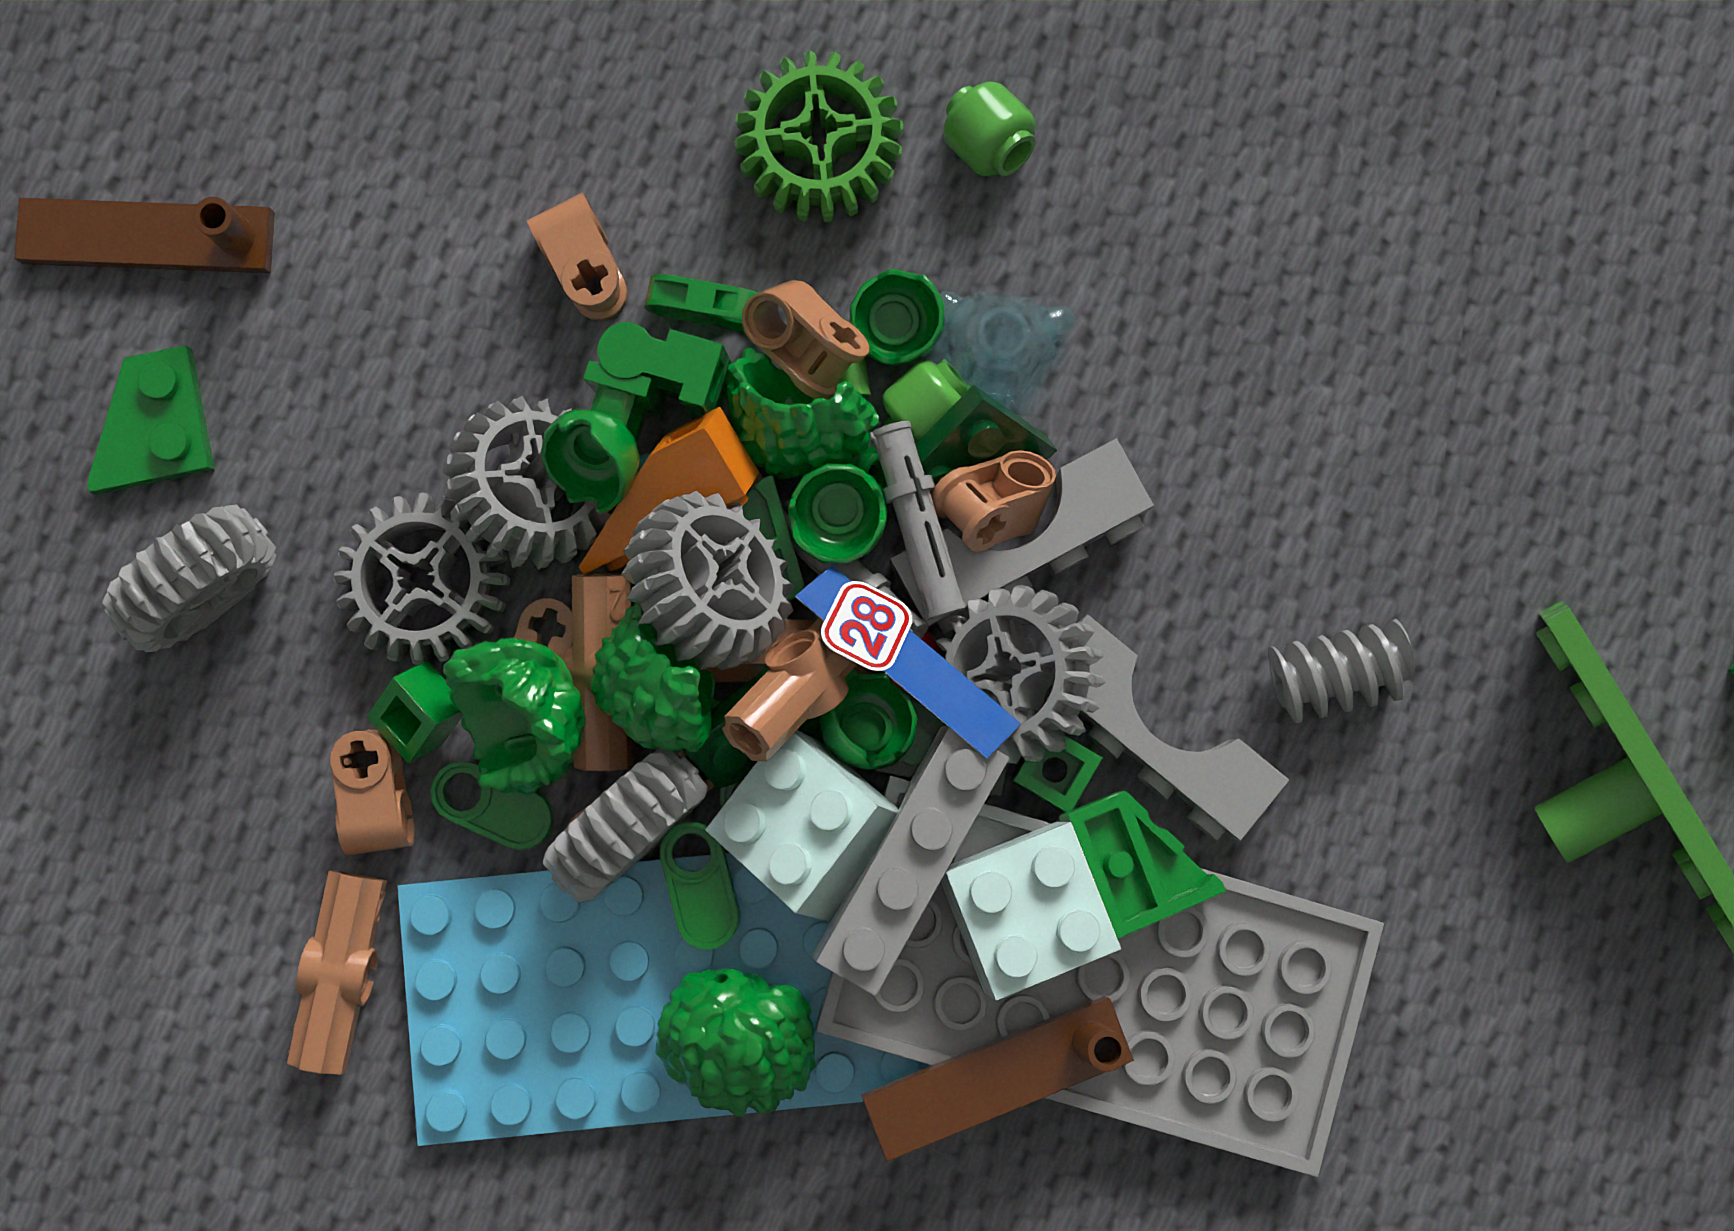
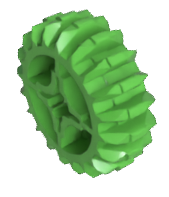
[734,50,903,223]

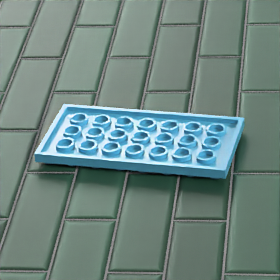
[397,853,932,1146]

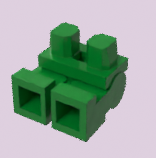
[583,322,732,445]

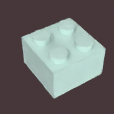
[706,730,899,921]
[941,822,1121,1000]

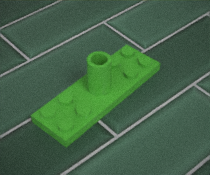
[1534,600,1734,954]

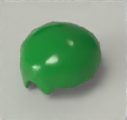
[850,269,945,366]
[540,409,640,514]
[788,464,887,564]
[819,669,917,769]

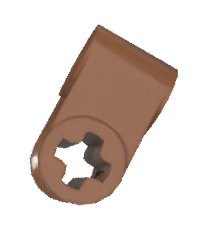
[527,192,628,321]
[742,280,869,400]
[931,450,1056,552]
[330,730,415,856]

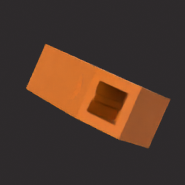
[579,407,759,574]

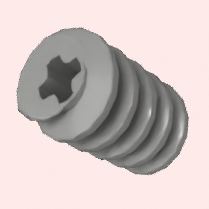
[1268,619,1415,724]

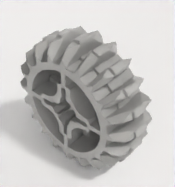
[442,396,611,570]
[621,491,794,671]
[333,493,510,665]
[102,505,277,652]
[936,585,1106,764]
[543,748,707,903]

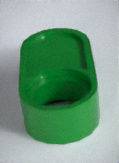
[644,274,759,332]
[431,761,555,850]
[660,821,740,950]

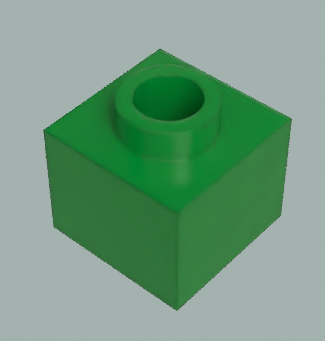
[366,661,463,764]
[1010,735,1102,813]

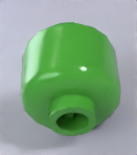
[943,81,1036,177]
[882,359,971,444]

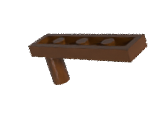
[14,197,275,273]
[861,996,1134,1161]

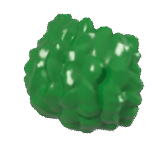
[725,347,879,479]
[591,603,716,753]
[443,638,586,794]
[655,968,817,1116]

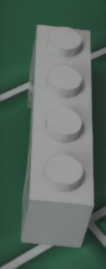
[890,438,1154,634]
[1044,614,1289,841]
[811,725,1010,996]

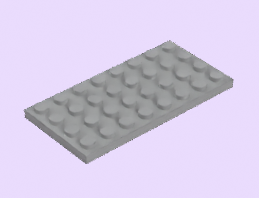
[814,776,1384,1177]

